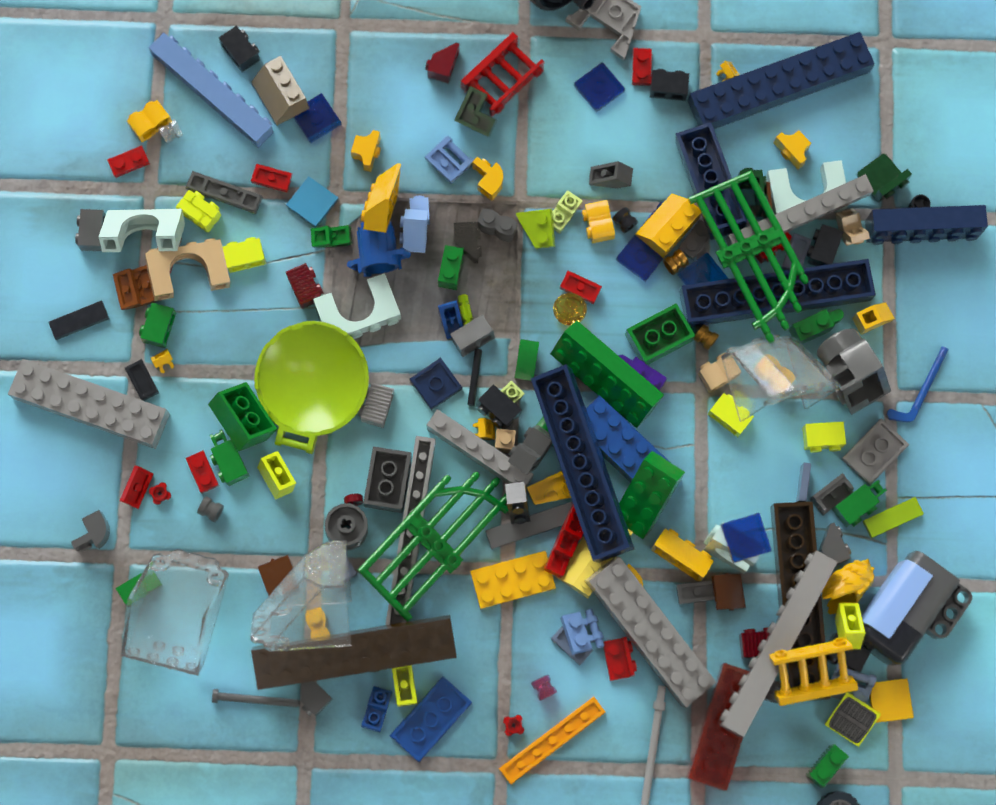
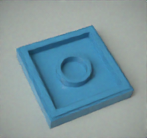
[286,176,339,228]

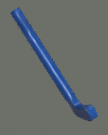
[886,346,948,422]

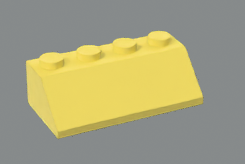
[556,529,633,599]

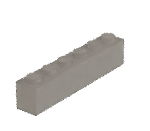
[427,409,533,488]

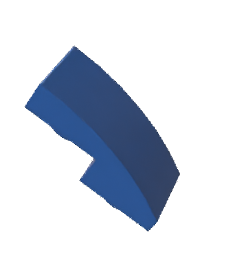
[361,686,392,733]

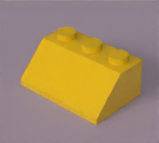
[635,194,702,258]
[651,528,714,582]

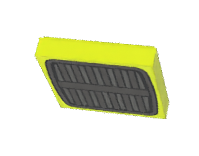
[825,692,881,747]

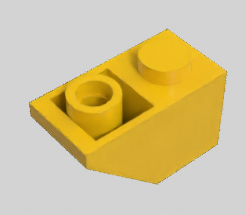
[852,302,895,335]

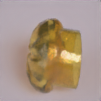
[553,293,587,326]

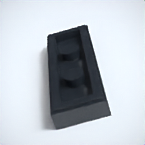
[48,300,110,340]

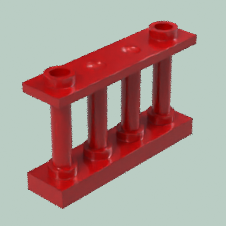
[460,32,544,117]

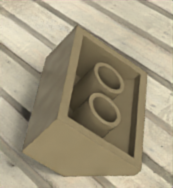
[252,56,309,126]

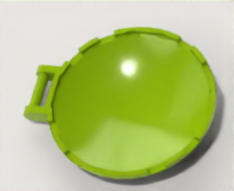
[254,321,369,454]

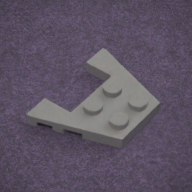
[565,0,641,60]

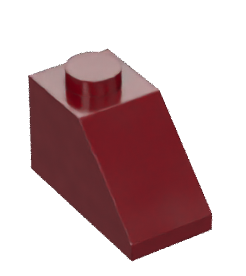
[425,43,460,84]

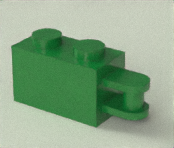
[789,309,844,347]
[210,429,250,486]
[832,480,887,528]

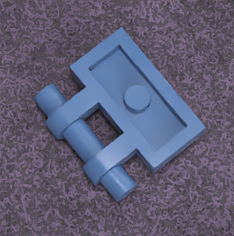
[560,609,605,655]

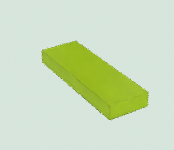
[862,497,924,539]

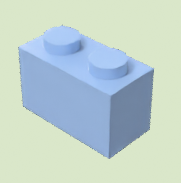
[399,209,428,253]

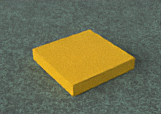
[869,678,914,723]

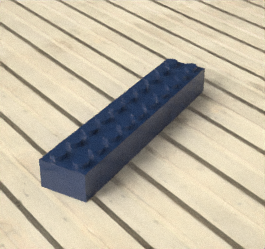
[688,32,875,129]
[679,259,876,327]
[531,364,635,563]

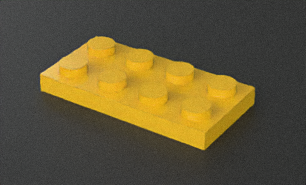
[470,551,556,609]

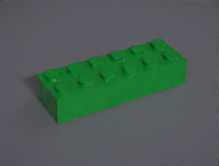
[550,320,664,428]

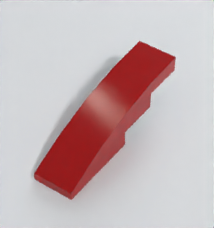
[543,505,583,578]

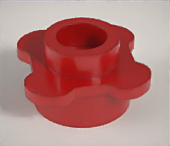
[149,482,171,505]
[503,715,524,736]

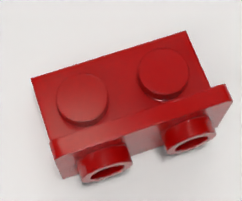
[603,636,637,681]

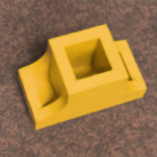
[351,130,381,172]
[774,130,811,170]

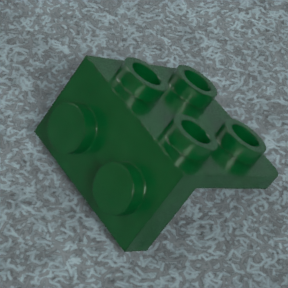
[857,154,912,203]
[738,168,768,216]

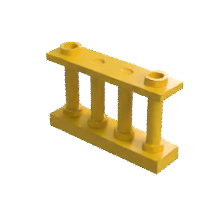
[769,638,858,706]

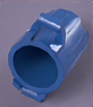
[347,221,411,277]

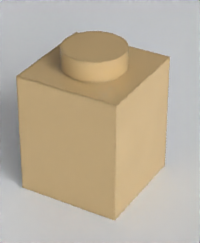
[495,429,516,453]

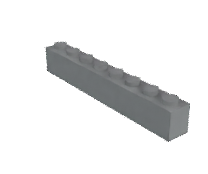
[725,174,874,246]

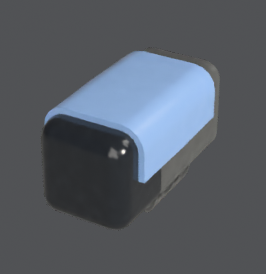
[861,551,972,666]

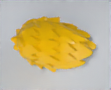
[821,559,875,615]

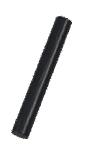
[467,349,482,406]

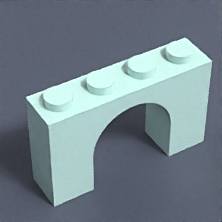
[766,160,848,214]
[99,209,185,252]
[313,273,401,339]
[703,522,765,574]

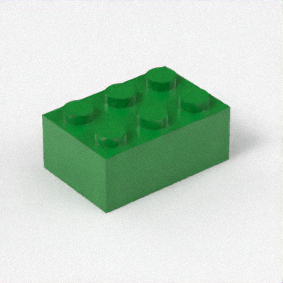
[625,303,695,365]
[208,382,277,451]

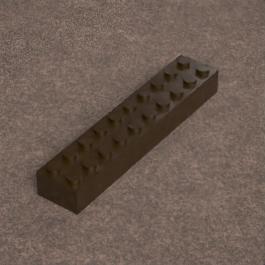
[770,501,831,701]
[251,615,457,690]

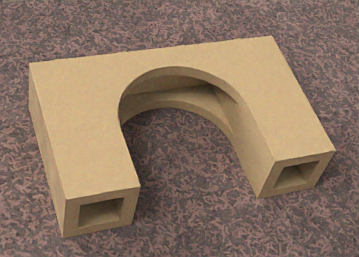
[145,238,230,301]

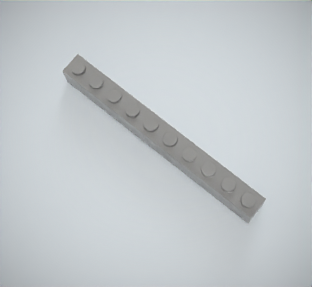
[386,436,436,625]
[719,550,837,738]

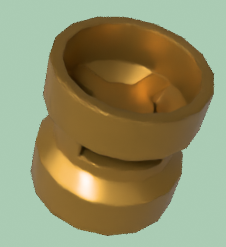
[663,249,689,275]
[694,324,719,350]

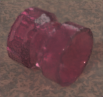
[531,675,557,701]

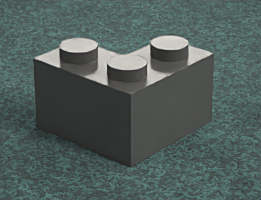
[508,425,553,475]

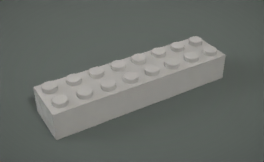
[8,359,170,449]
[585,556,717,707]

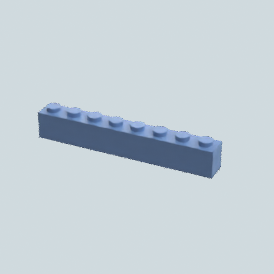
[149,33,274,148]

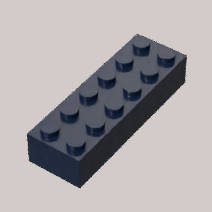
[676,122,748,240]
[865,205,988,245]

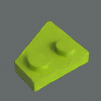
[516,209,555,249]

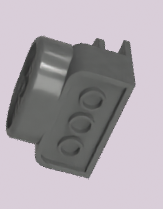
[817,328,891,415]

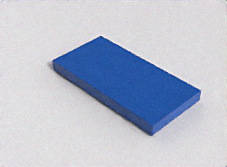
[390,676,472,762]

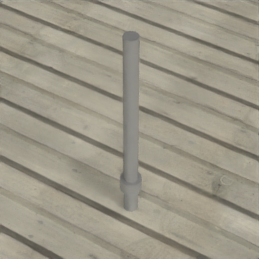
[641,685,666,805]

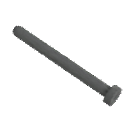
[212,689,300,707]

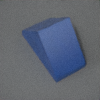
[438,300,463,339]

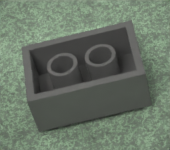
[363,447,412,513]

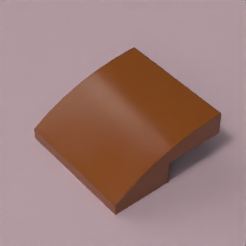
[113,265,161,310]

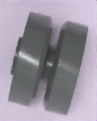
[325,504,368,551]

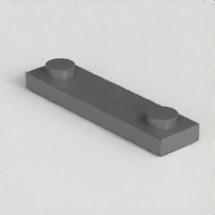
[185,171,263,214]

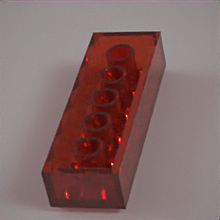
[686,663,749,792]

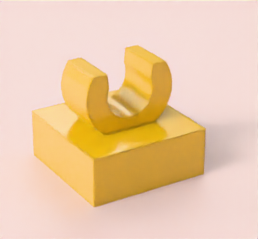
[716,61,740,81]
[150,349,174,373]
[473,418,495,440]

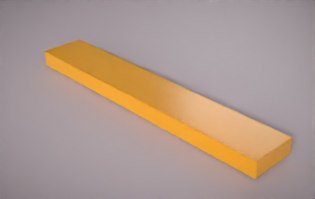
[499,697,606,785]

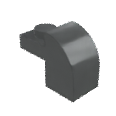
[71,510,110,552]

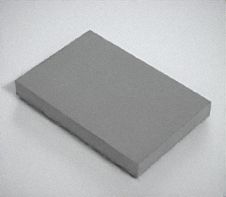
[842,418,909,486]

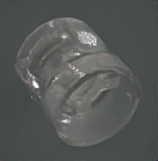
[158,119,183,144]

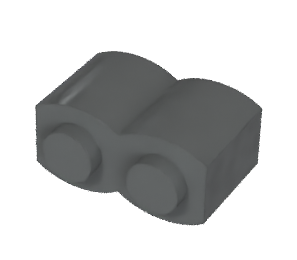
[477,209,517,242]

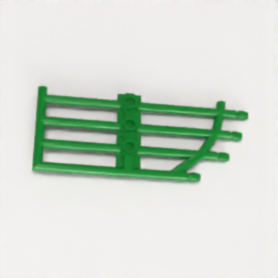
[688,170,809,344]
[357,471,508,622]

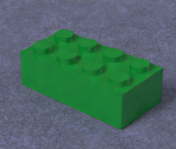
[619,451,685,539]

